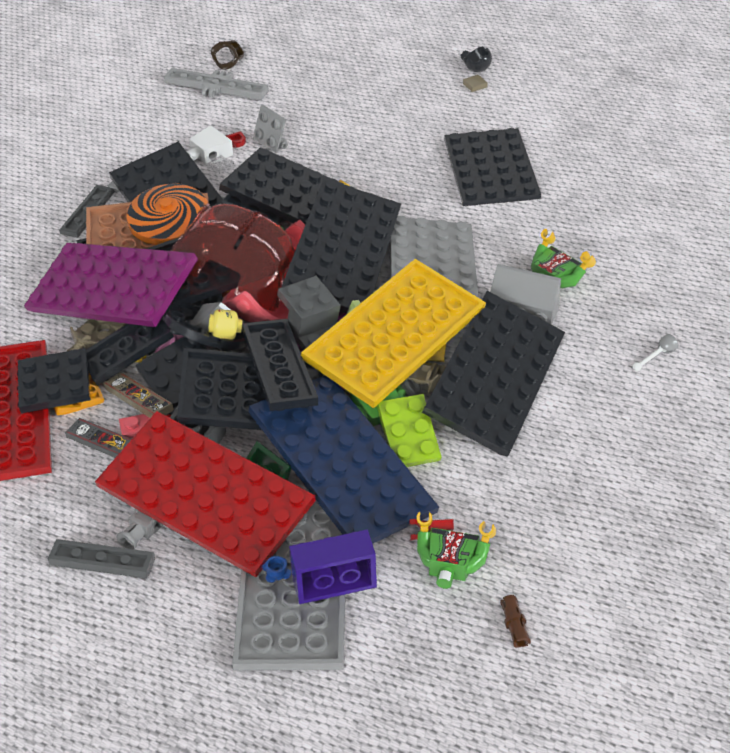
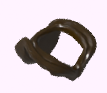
[211,40,244,70]

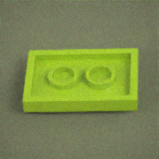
[377,394,442,467]

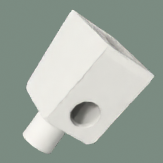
[186,126,233,164]

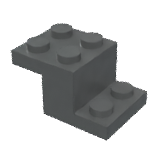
[277,276,340,350]

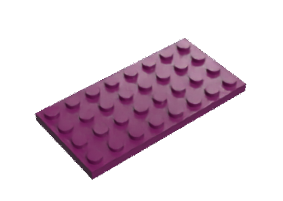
[24,242,198,327]

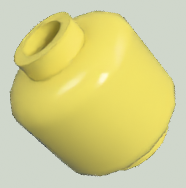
[208,309,242,340]

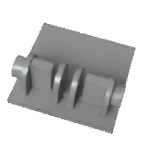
[253,104,288,153]

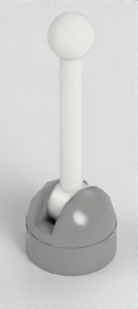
[633,334,679,371]

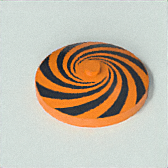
[127,184,210,245]

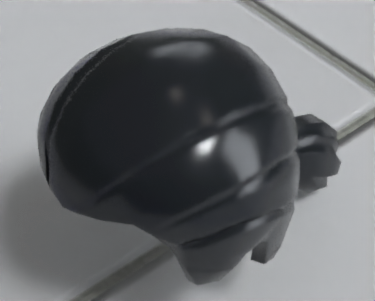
[460,46,492,72]

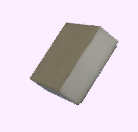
[463,75,488,92]

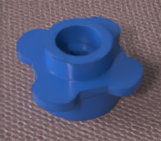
[262,556,291,583]

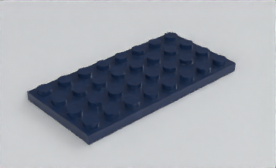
[249,376,439,544]

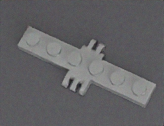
[164,68,269,100]

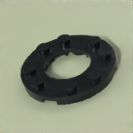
[162,302,246,352]

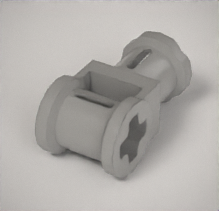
[117,509,163,549]

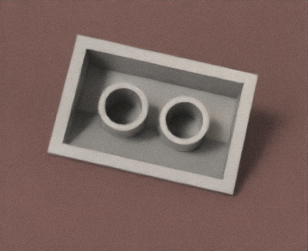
[490,264,561,325]

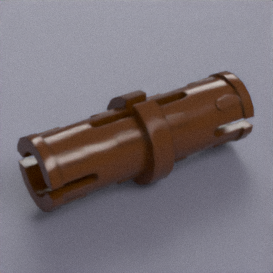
[500,595,531,648]

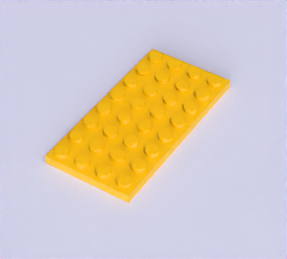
[301,259,486,408]

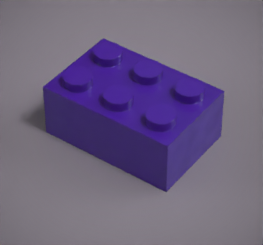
[289,530,377,604]

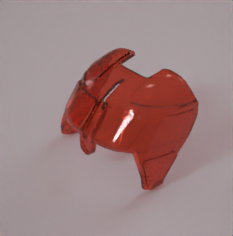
[170,203,296,312]

